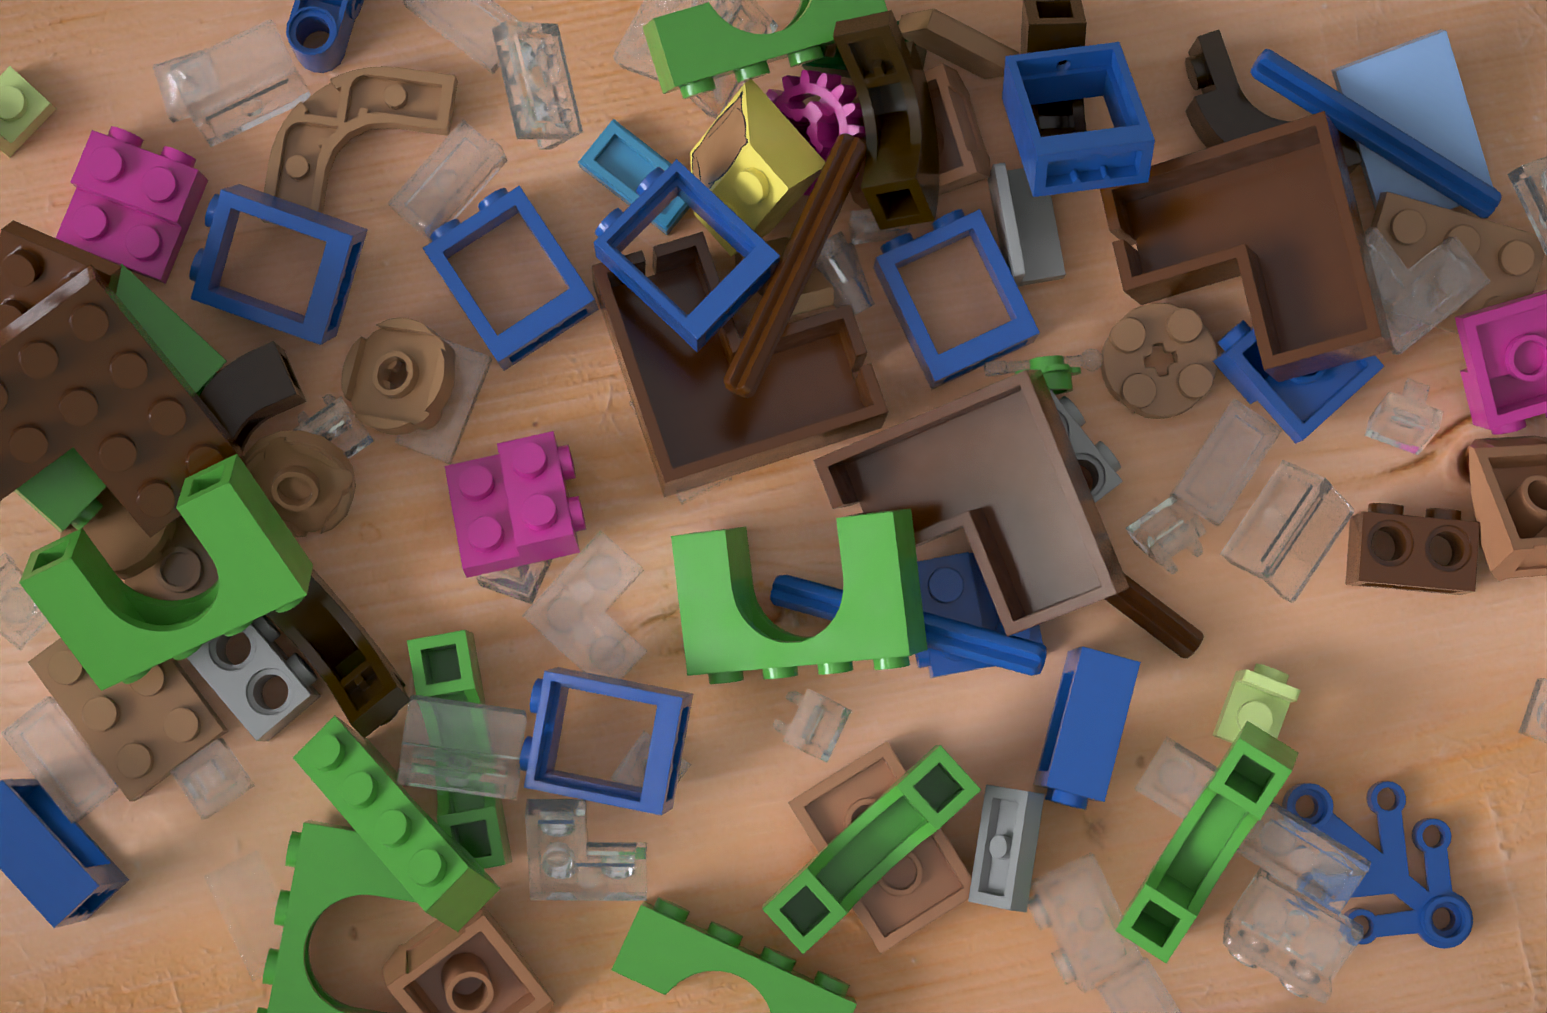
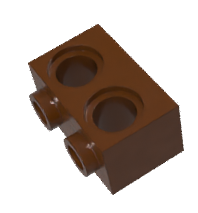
[1345,503,1480,595]

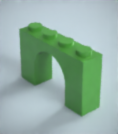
[14,264,227,533]
[19,454,313,691]
[671,508,928,684]
[257,820,417,1013]

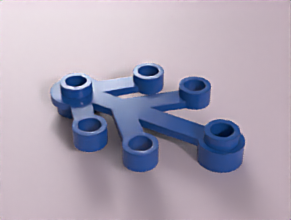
[1282,781,1473,949]

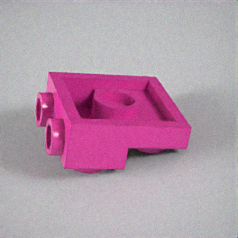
[56,126,208,284]
[1455,290,1547,435]
[444,431,586,578]

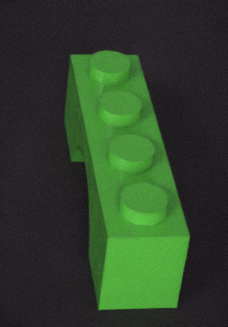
[642,0,888,99]
[407,630,512,869]
[293,716,501,932]
[1115,721,1299,963]
[762,745,981,954]
[611,897,857,1013]

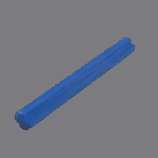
[1250,49,1502,219]
[770,575,1047,676]

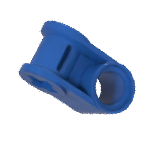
[286,0,364,73]

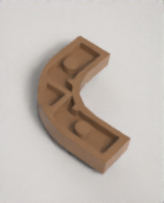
[260,66,458,224]

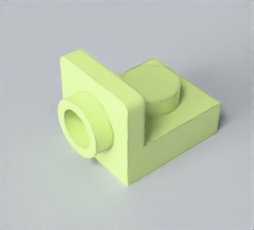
[0,66,57,157]
[1212,664,1301,743]

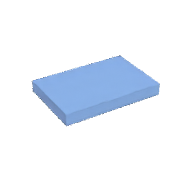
[1331,29,1493,210]

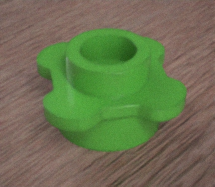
[1015,355,1081,395]

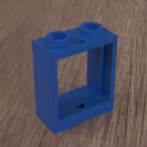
[1002,42,1155,197]
[594,159,780,352]
[189,184,368,345]
[423,185,599,371]
[873,209,1040,390]
[1033,646,1141,810]
[519,667,693,815]
[0,778,129,928]

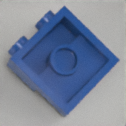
[1212,320,1384,444]
[915,552,1043,678]

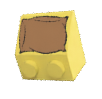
[690,79,825,257]

